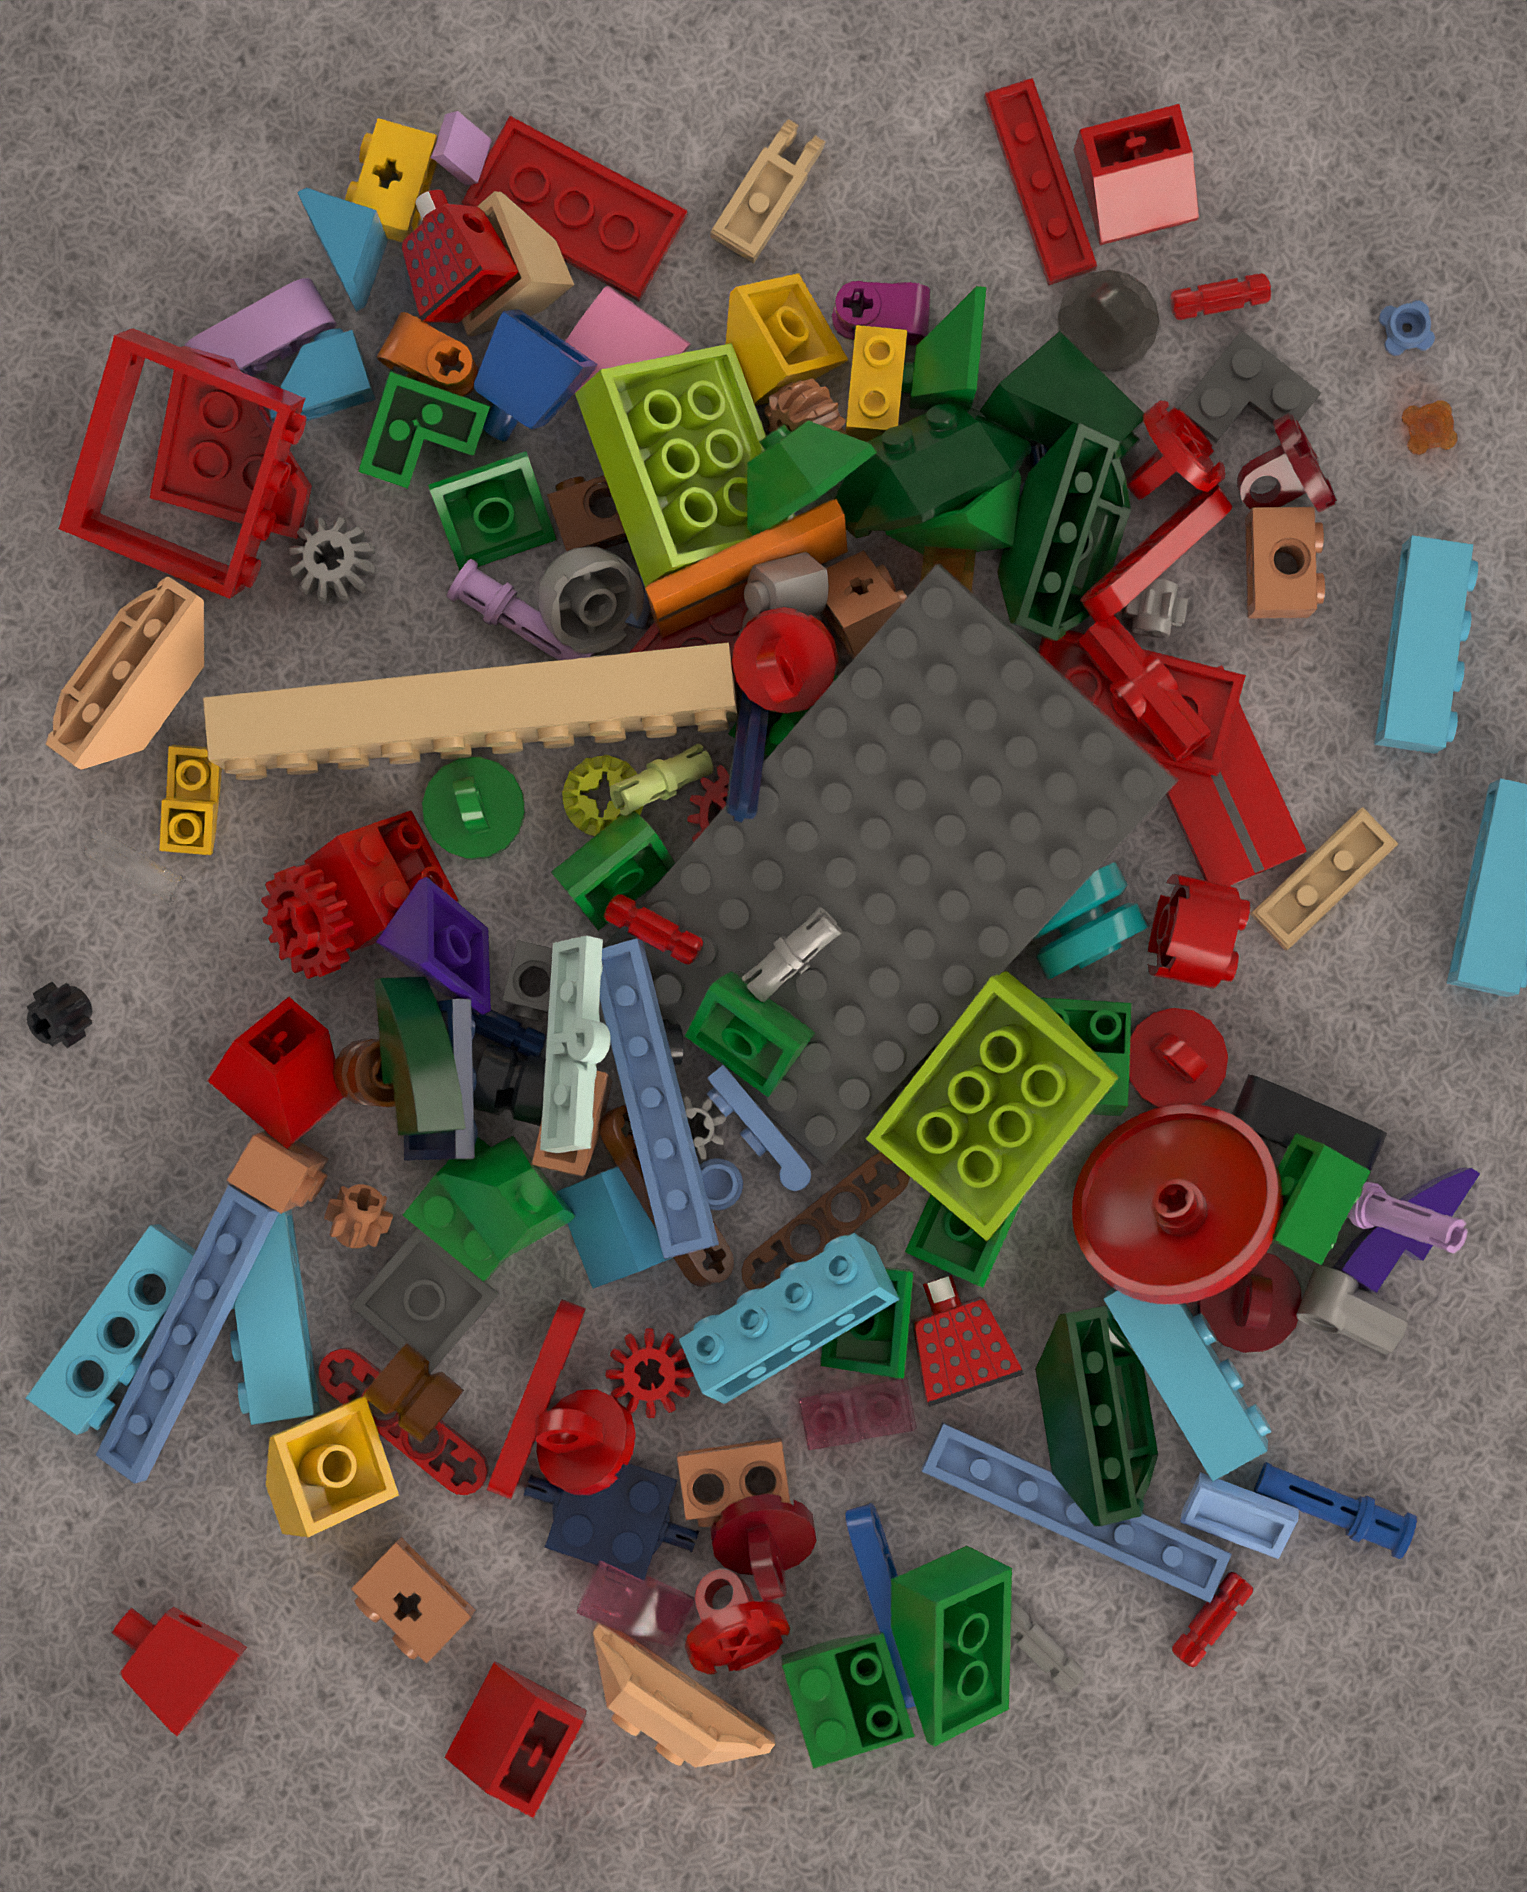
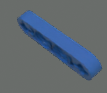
[845,1503,915,1709]

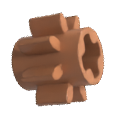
[324,1184,393,1248]

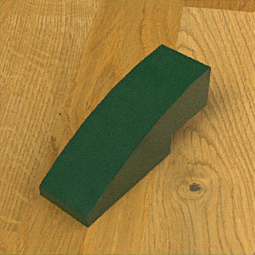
[374,976,466,1136]

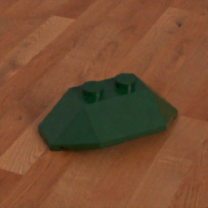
[833,400,1032,539]
[997,423,1131,641]
[1035,1305,1158,1526]

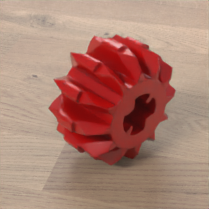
[605,1328,694,1418]

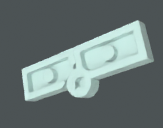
[540,935,611,1153]

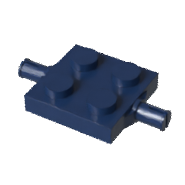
[524,1463,699,1581]

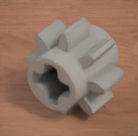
[1122,578,1188,638]
[684,1096,727,1159]

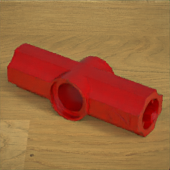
[1078,615,1211,762]

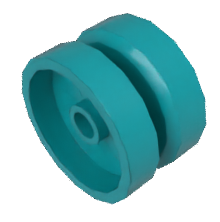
[1032,862,1150,980]

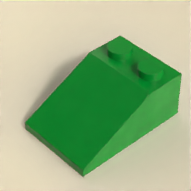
[891,1546,1012,1747]

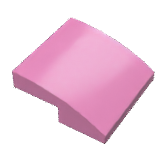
[565,286,691,395]

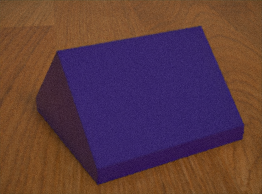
[377,877,491,1015]

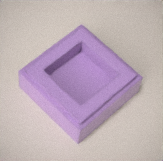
[431,111,492,186]

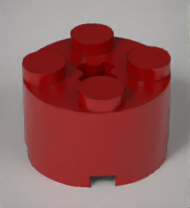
[1147,874,1250,989]

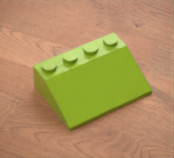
[575,343,795,588]
[866,971,1118,1241]

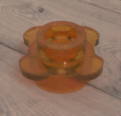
[1401,400,1458,455]

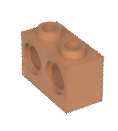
[677,1437,790,1527]

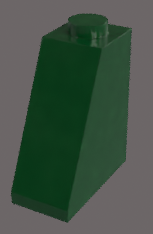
[979,331,1144,461]

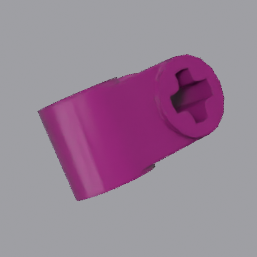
[831,281,931,346]

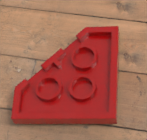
[149,346,312,539]

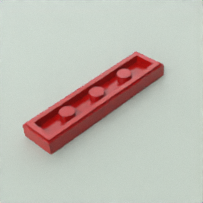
[984,78,1098,286]

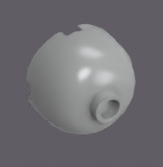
[538,547,644,654]

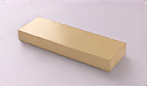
[1250,807,1398,951]

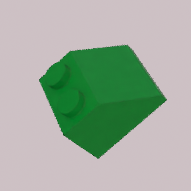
[402,1136,505,1282]

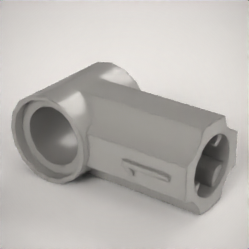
[1296,1266,1408,1355]

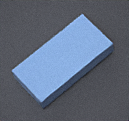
[1180,1472,1299,1559]

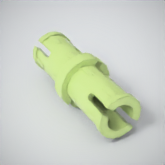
[610,744,713,816]

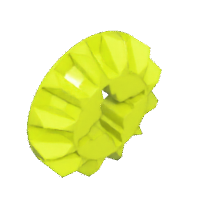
[562,754,644,836]

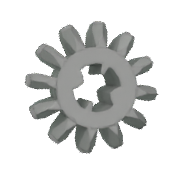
[288,516,376,604]

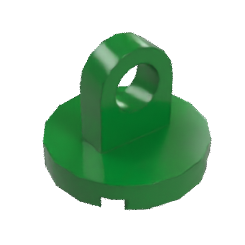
[422,757,526,860]

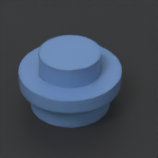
[699,1158,743,1210]

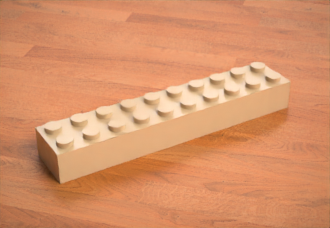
[203,643,738,780]

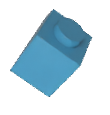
[269,329,376,421]

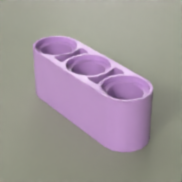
[184,278,336,377]

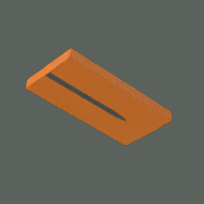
[645,499,848,638]

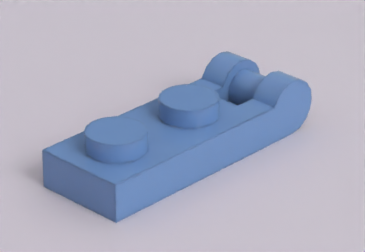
[706,1065,811,1191]

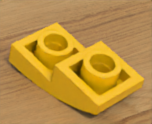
[159,744,222,855]

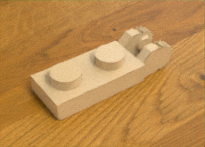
[711,119,825,264]

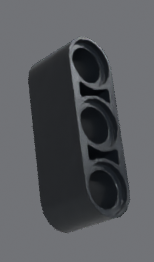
[1232,1074,1387,1182]

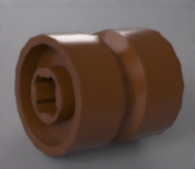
[333,1038,395,1108]
[363,1343,464,1443]

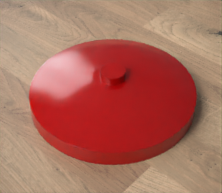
[1072,1104,1283,1304]

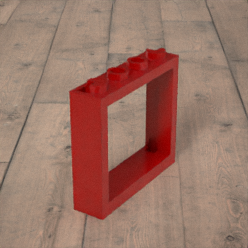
[59,328,307,599]

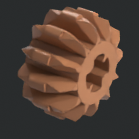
[765,378,846,434]

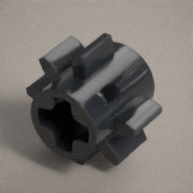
[27,982,92,1048]

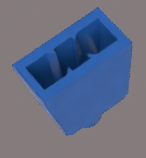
[474,309,598,442]

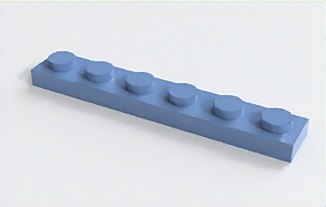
[599,938,719,1258]
[96,1184,279,1484]
[921,1422,1232,1603]

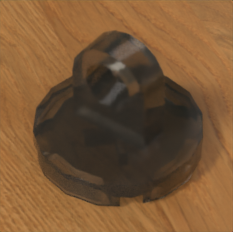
[1057,270,1160,372]

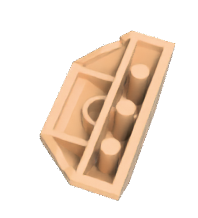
[46,576,204,770]
[593,1617,775,1768]

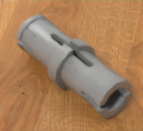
[742,907,842,1002]

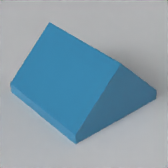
[297,188,388,312]
[557,1167,673,1289]

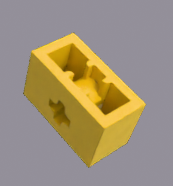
[345,118,437,243]
[845,325,907,442]

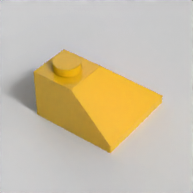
[725,273,849,406]
[266,1397,399,1537]

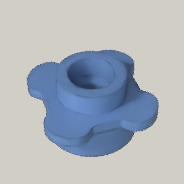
[1379,301,1435,356]

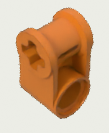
[377,312,479,397]

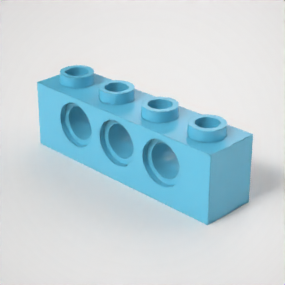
[26,1224,196,1435]

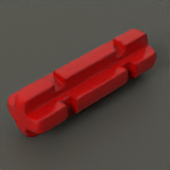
[1170,273,1271,320]
[604,894,703,965]
[1172,1572,1253,1668]

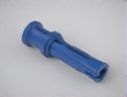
[1254,1462,1417,1559]

